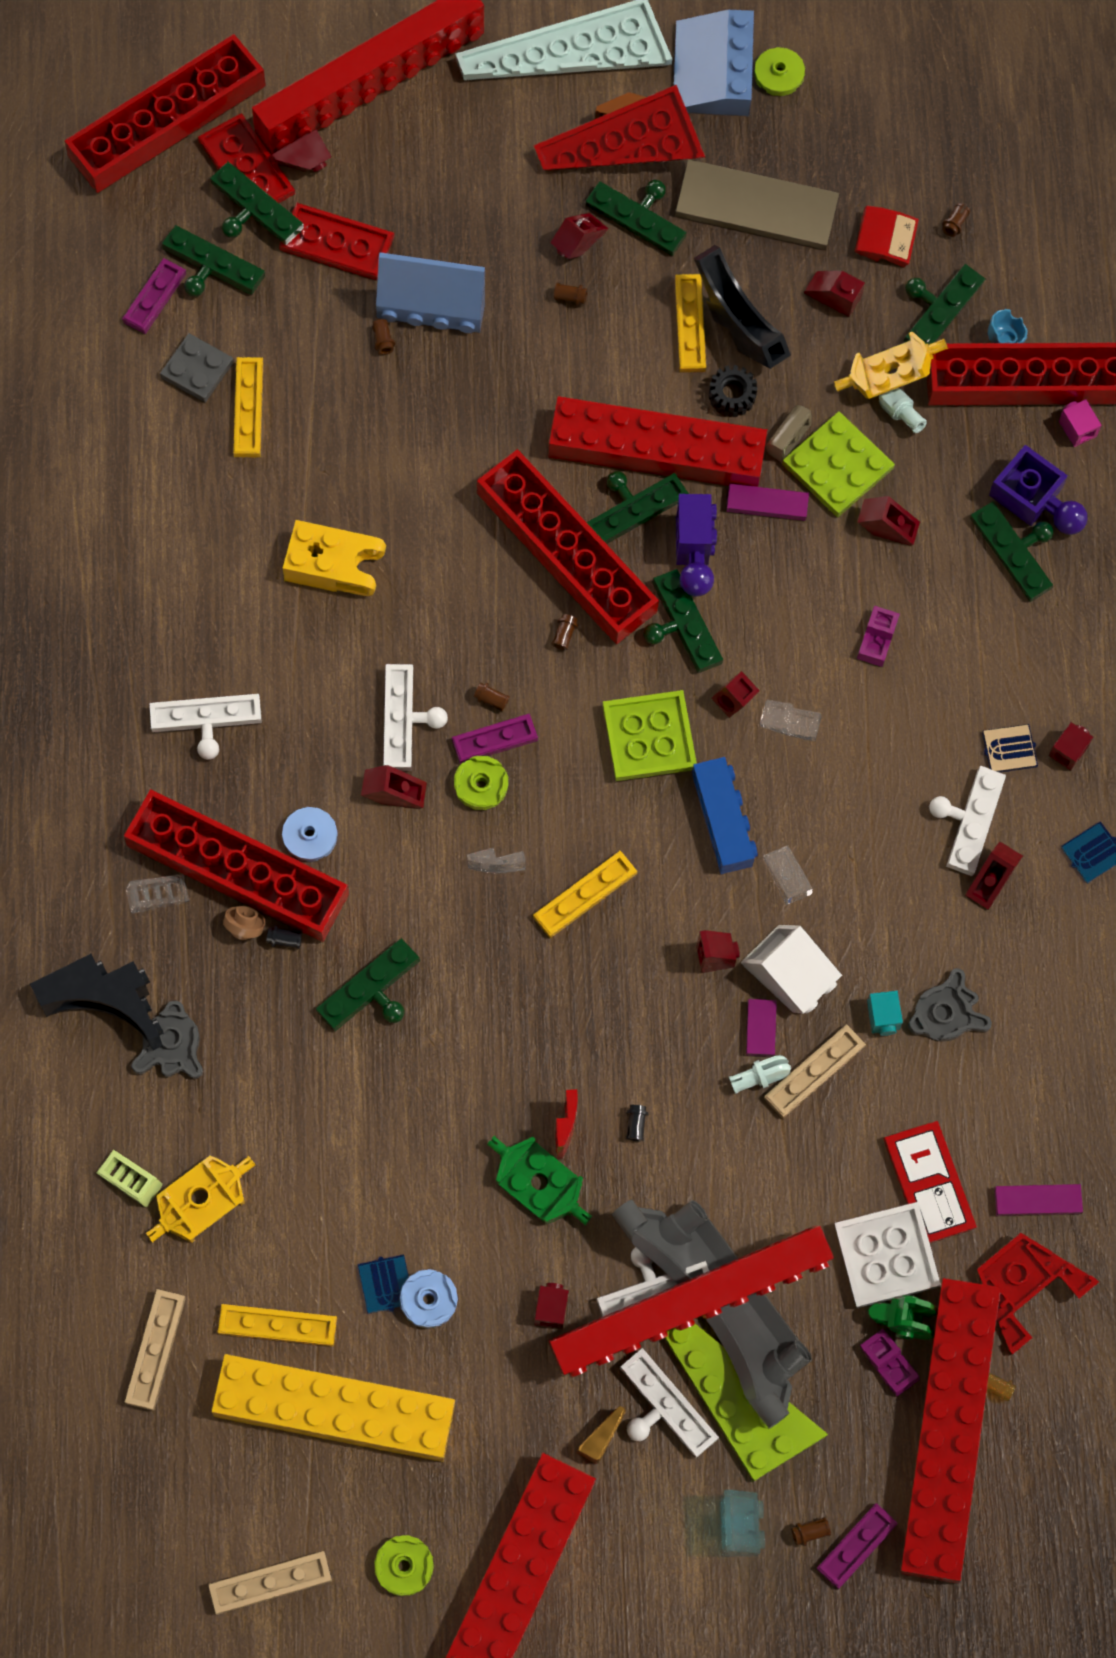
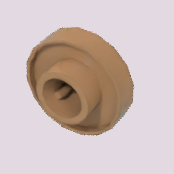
[223,906,265,940]

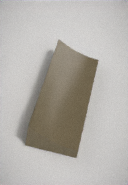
[675,159,839,250]

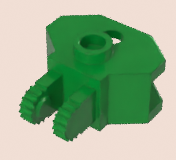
[868,1295,938,1340]

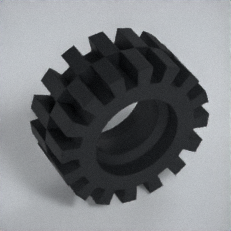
[709,365,758,417]

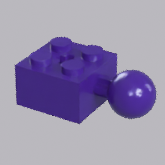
[989,445,1088,535]
[676,494,717,597]

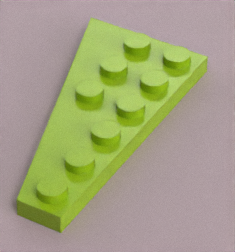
[664,1324,828,1482]

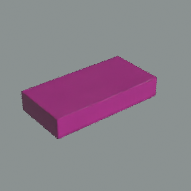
[746,999,777,1057]

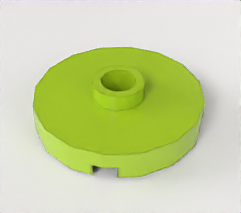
[754,47,805,96]
[454,756,508,810]
[374,1535,434,1596]

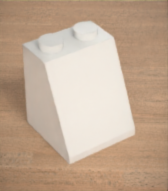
[741,925,842,1014]

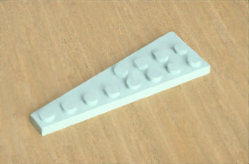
[455,0,672,80]

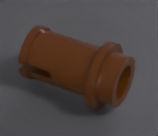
[942,203,970,237]
[554,283,588,306]
[371,319,395,355]
[551,614,578,650]
[473,682,510,712]
[791,1517,831,1546]

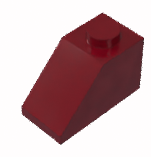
[268,130,332,173]
[550,213,608,259]
[804,271,865,317]
[857,496,920,546]
[361,765,427,809]
[965,842,1023,910]
[696,930,740,973]

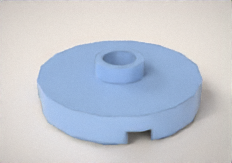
[282,807,338,862]
[400,1269,458,1329]

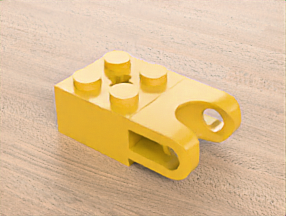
[283,520,386,596]

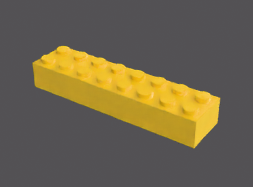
[212,1354,455,1462]

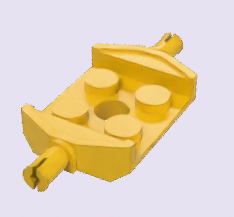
[834,332,948,399]
[145,1156,256,1243]

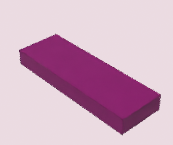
[122,258,186,335]
[726,484,809,521]
[452,713,538,765]
[994,1184,1083,1216]
[817,1503,898,1589]

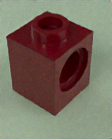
[711,671,760,718]
[1049,722,1094,771]
[534,1283,569,1329]

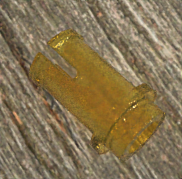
[987,1372,1016,1402]

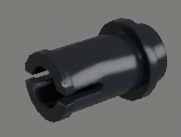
[266,925,302,949]
[626,1105,649,1142]

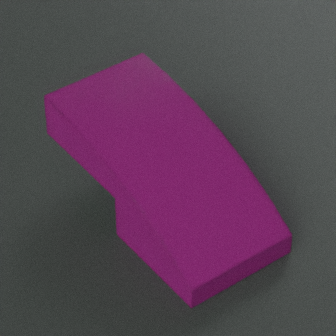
[857,606,900,667]
[860,1329,920,1397]

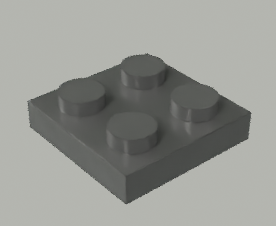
[160,333,234,403]

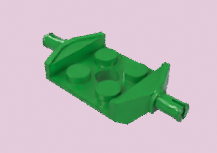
[487,1136,593,1225]

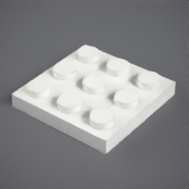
[835,1202,941,1308]

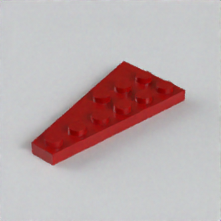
[534,84,706,171]

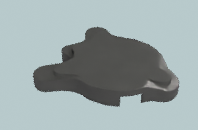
[908,968,992,1042]
[131,1001,203,1079]

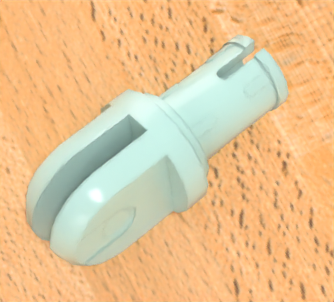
[879,387,927,433]
[729,1055,791,1094]

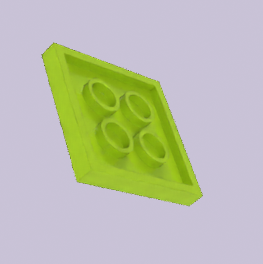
[782,411,895,518]
[602,690,697,781]

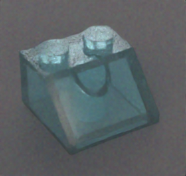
[720,1490,765,1557]

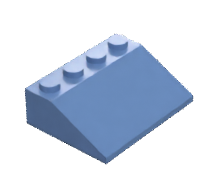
[674,10,754,116]
[376,253,485,333]

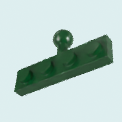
[210,161,304,245]
[586,180,687,256]
[162,225,265,297]
[903,263,986,344]
[586,471,689,544]
[970,501,1053,602]
[643,569,723,673]
[316,938,420,1032]

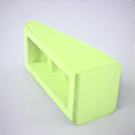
[97,1150,162,1207]

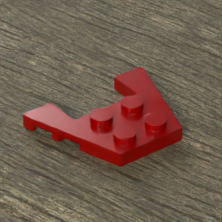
[977,1233,1099,1355]

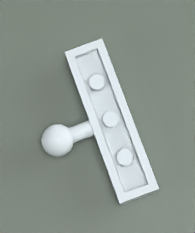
[384,664,448,771]
[150,694,262,760]
[929,766,1006,876]
[597,1247,709,1317]
[620,1348,719,1458]

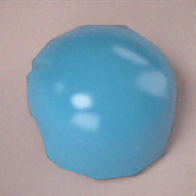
[987,309,1028,343]

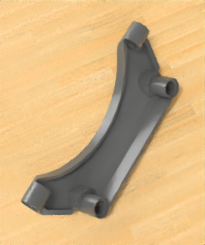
[612,1199,812,1429]

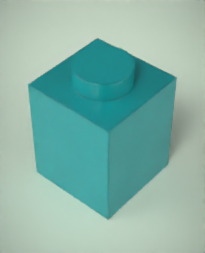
[867,990,903,1036]

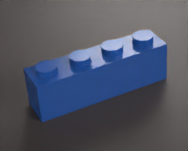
[691,757,758,874]

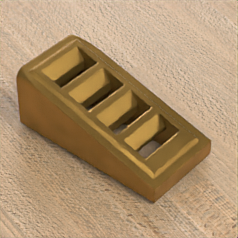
[577,1406,625,1464]

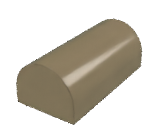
[765,405,812,463]

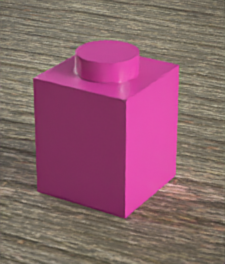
[1059,400,1102,447]

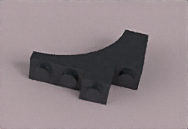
[694,245,791,369]
[30,954,164,1050]

